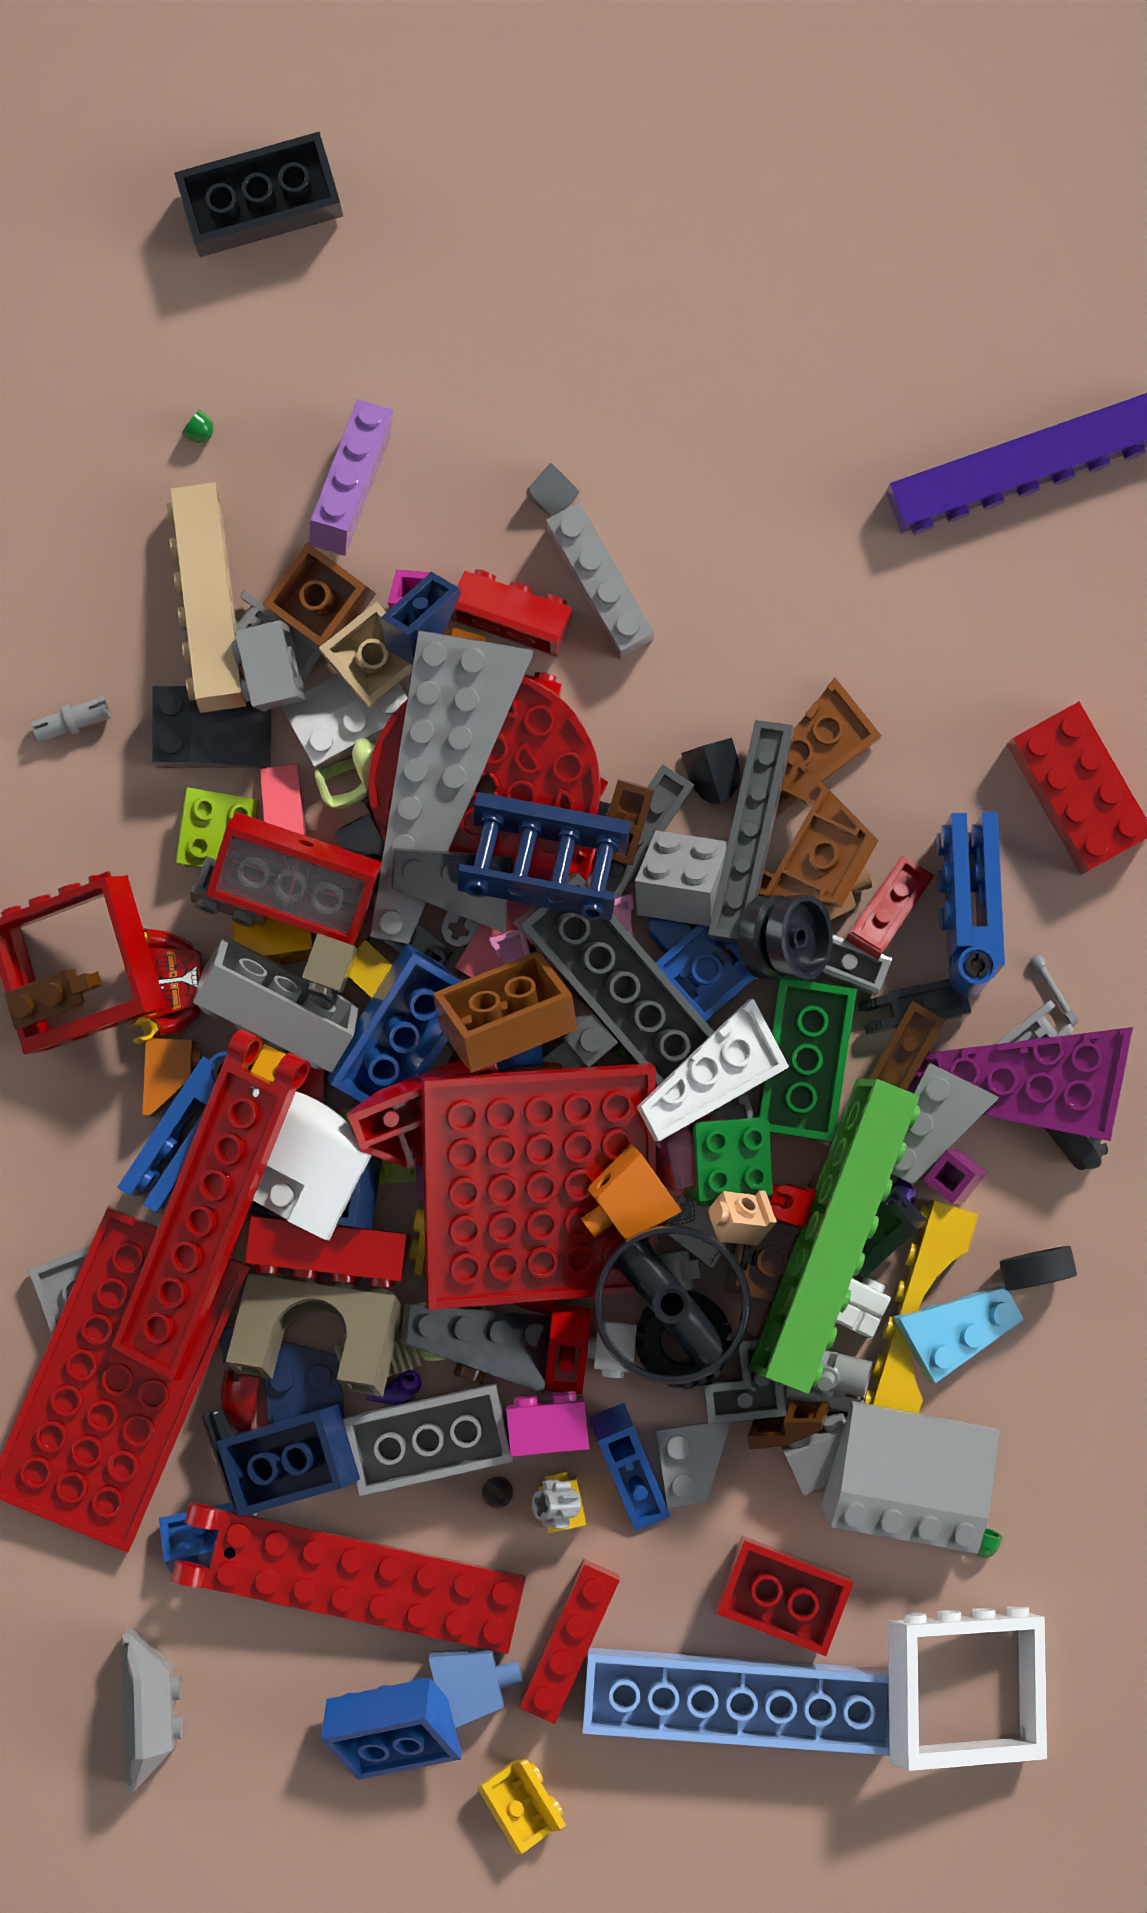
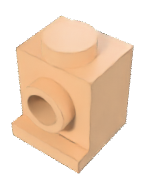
[708,1190,777,1246]

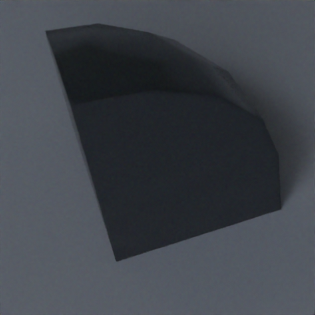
[681,738,740,804]

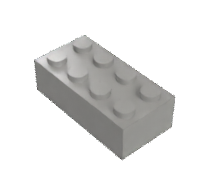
[193,935,359,1073]
[343,1382,513,1496]

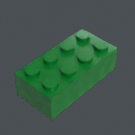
[757,979,857,1142]

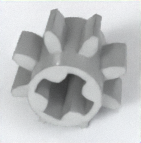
[532,1480,581,1529]

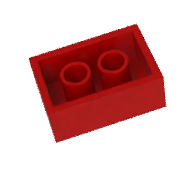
[714,1535,854,1656]

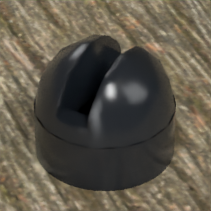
[482,1476,513,1508]

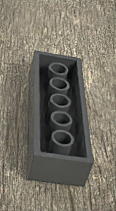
[514,872,714,1088]

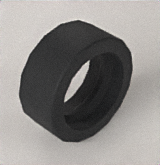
[999,1246,1077,1291]

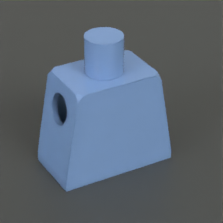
[429,1648,523,1728]

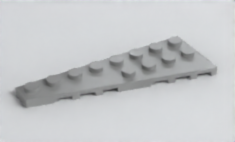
[370,631,533,944]

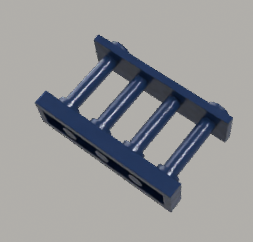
[457,792,631,920]

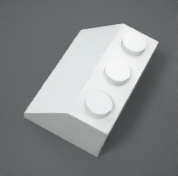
[281,674,408,769]

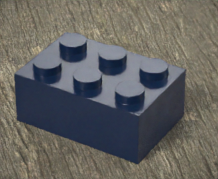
[217,1404,360,1517]

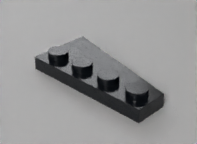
[401,1303,552,1393]

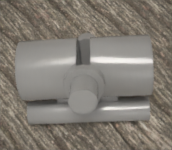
[785,1350,873,1412]

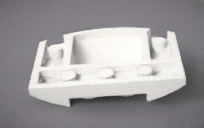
[253,1087,371,1240]

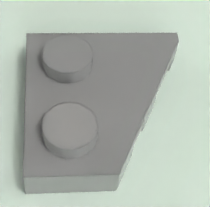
[656,1422,730,1508]

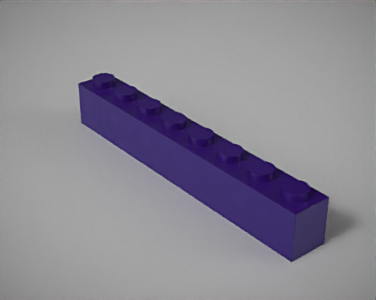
[886,393,1147,535]

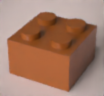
[263,542,377,646]

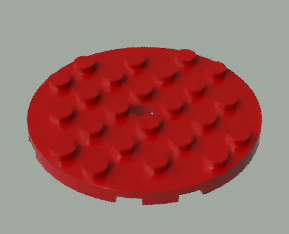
[368,676,601,881]

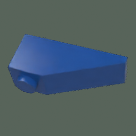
[589,1403,671,1531]

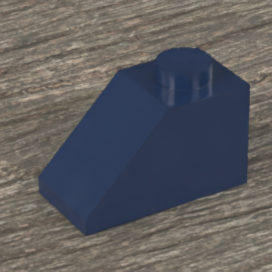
[380,571,461,665]

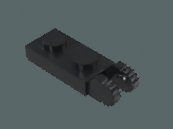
[859,979,972,1034]

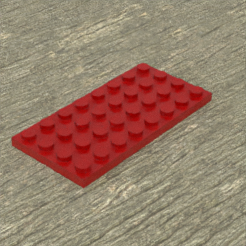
[0,1206,251,1553]

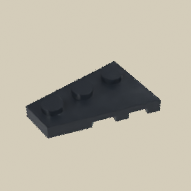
[391,848,511,933]

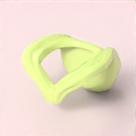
[315,738,376,809]

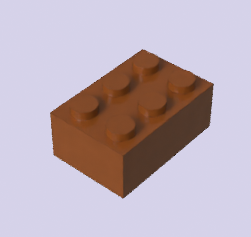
[433,951,577,1073]

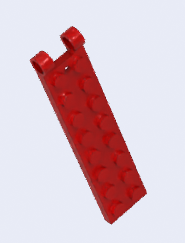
[111,1029,310,1381]
[171,1503,526,1654]

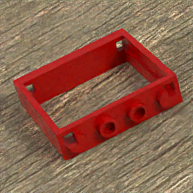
[0,871,166,1055]

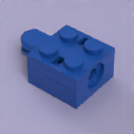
[648,917,755,1022]

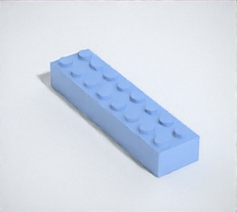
[582,1648,890,1756]

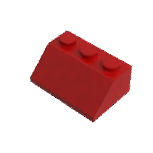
[451,569,572,657]

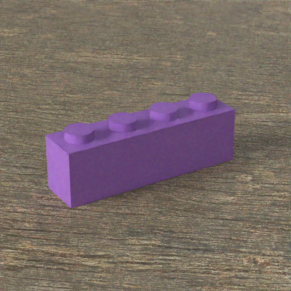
[309,399,393,556]

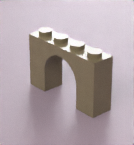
[226,1273,404,1397]

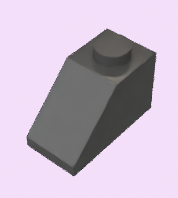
[558,983,618,1067]

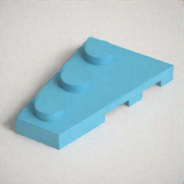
[893,1286,1023,1383]

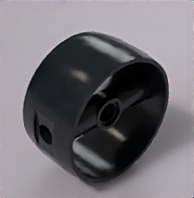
[593,1225,751,1384]

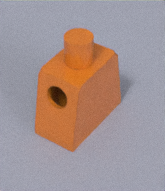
[581,1144,682,1240]

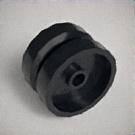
[738,895,833,980]

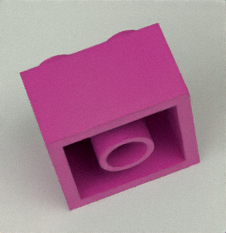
[506,1391,589,1456]

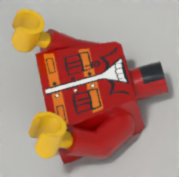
[129,928,205,1044]

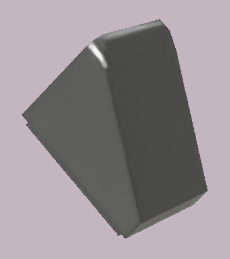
[526,463,579,517]

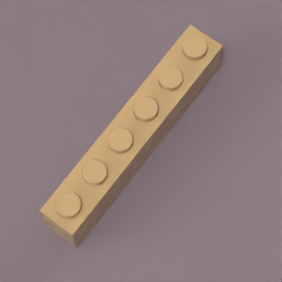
[166,482,246,713]

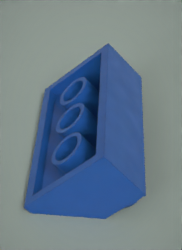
[325,943,464,1102]

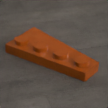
[775,677,882,819]

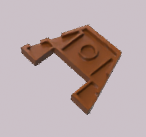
[759,760,879,908]

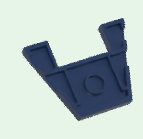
[221,1327,344,1424]

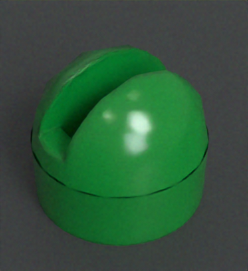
[181,409,214,443]
[974,1528,1003,1558]

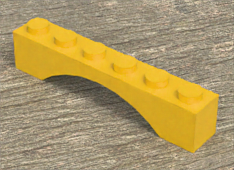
[863,1200,979,1414]

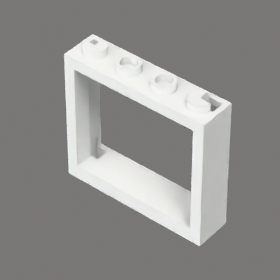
[888,1606,1047,1771]

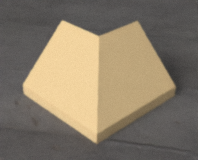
[318,602,413,708]

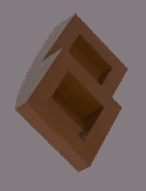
[596,779,655,865]
[748,1402,829,1449]

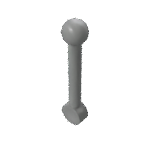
[1031,955,1079,1026]

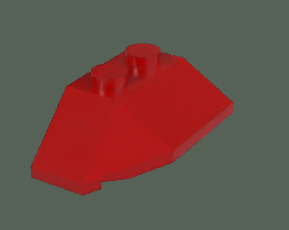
[347,1061,500,1169]

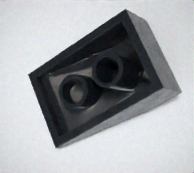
[152,686,271,768]

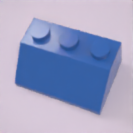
[321,1678,462,1780]

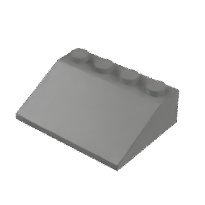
[821,1401,1000,1554]

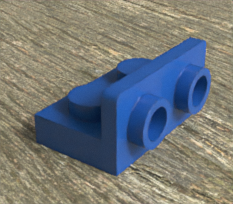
[159,1503,235,1573]

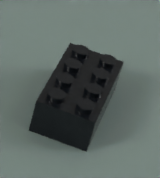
[174,131,343,257]

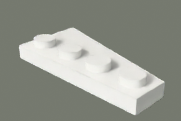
[637,999,789,1141]

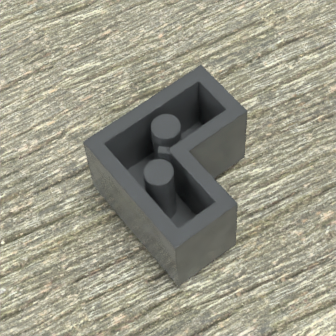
[703,1337,786,1424]

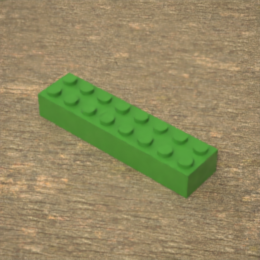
[747,1079,920,1394]

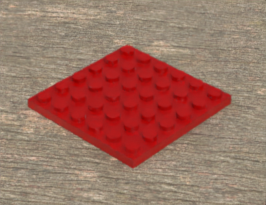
[421,1063,657,1310]

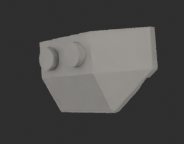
[122,1628,183,1793]

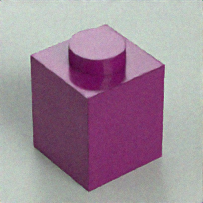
[923,1149,987,1204]

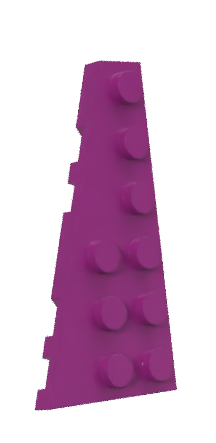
[907,1027,1134,1141]

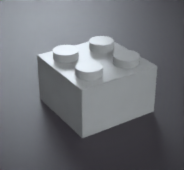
[232,620,308,711]
[635,830,728,927]

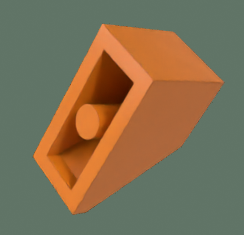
[142,1038,202,1116]

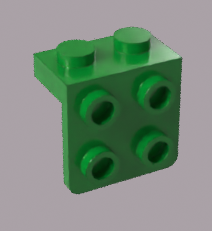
[683,1117,773,1206]

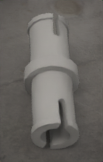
[31,695,111,744]

